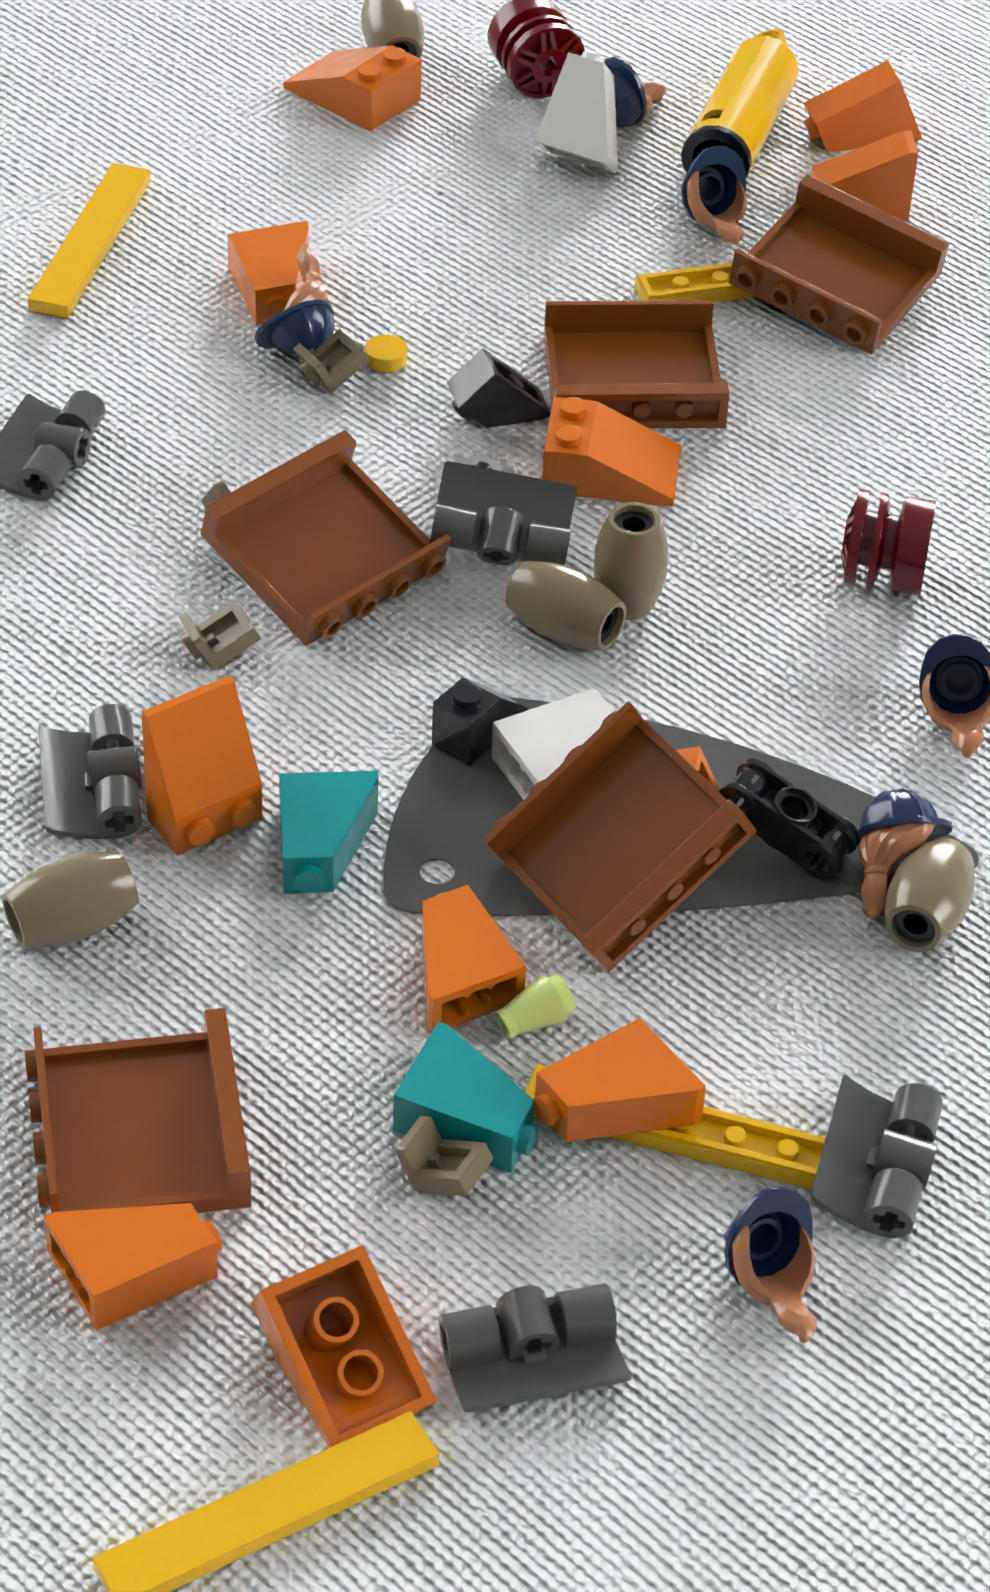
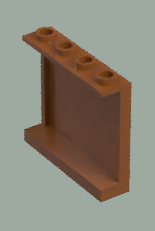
[728,174,949,354]
[544,300,729,429]
[200,430,451,646]
[482,701,757,972]
[24,1008,251,1213]

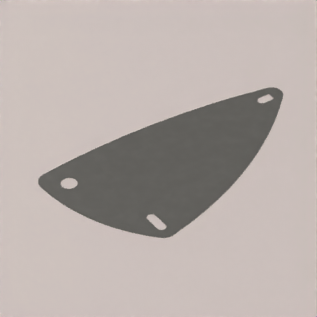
[384,697,979,915]

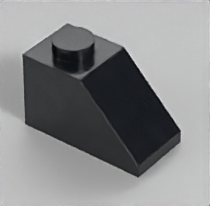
[447,348,551,428]
[432,677,528,766]

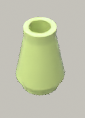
[494,973,576,1039]

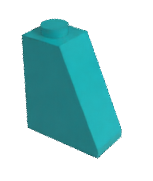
[279,771,379,894]
[393,1022,539,1173]

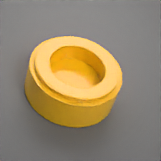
[365,335,408,373]

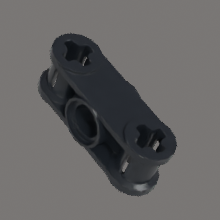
[718,758,860,880]

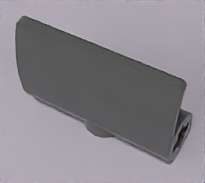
[0,390,106,500]
[430,461,577,565]
[38,704,142,839]
[810,1074,943,1238]
[438,1283,632,1412]

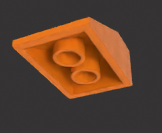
[283,45,422,131]
[542,397,681,507]
[142,676,263,855]
[251,1244,437,1448]

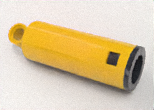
[681,29,799,178]

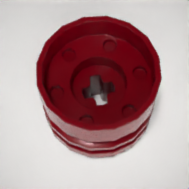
[487,0,585,99]
[841,489,936,595]

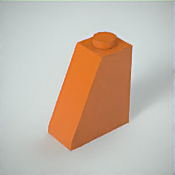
[803,60,922,152]
[811,130,918,221]
[227,221,309,325]
[422,885,526,1033]
[534,1018,706,1142]
[44,1203,222,1331]

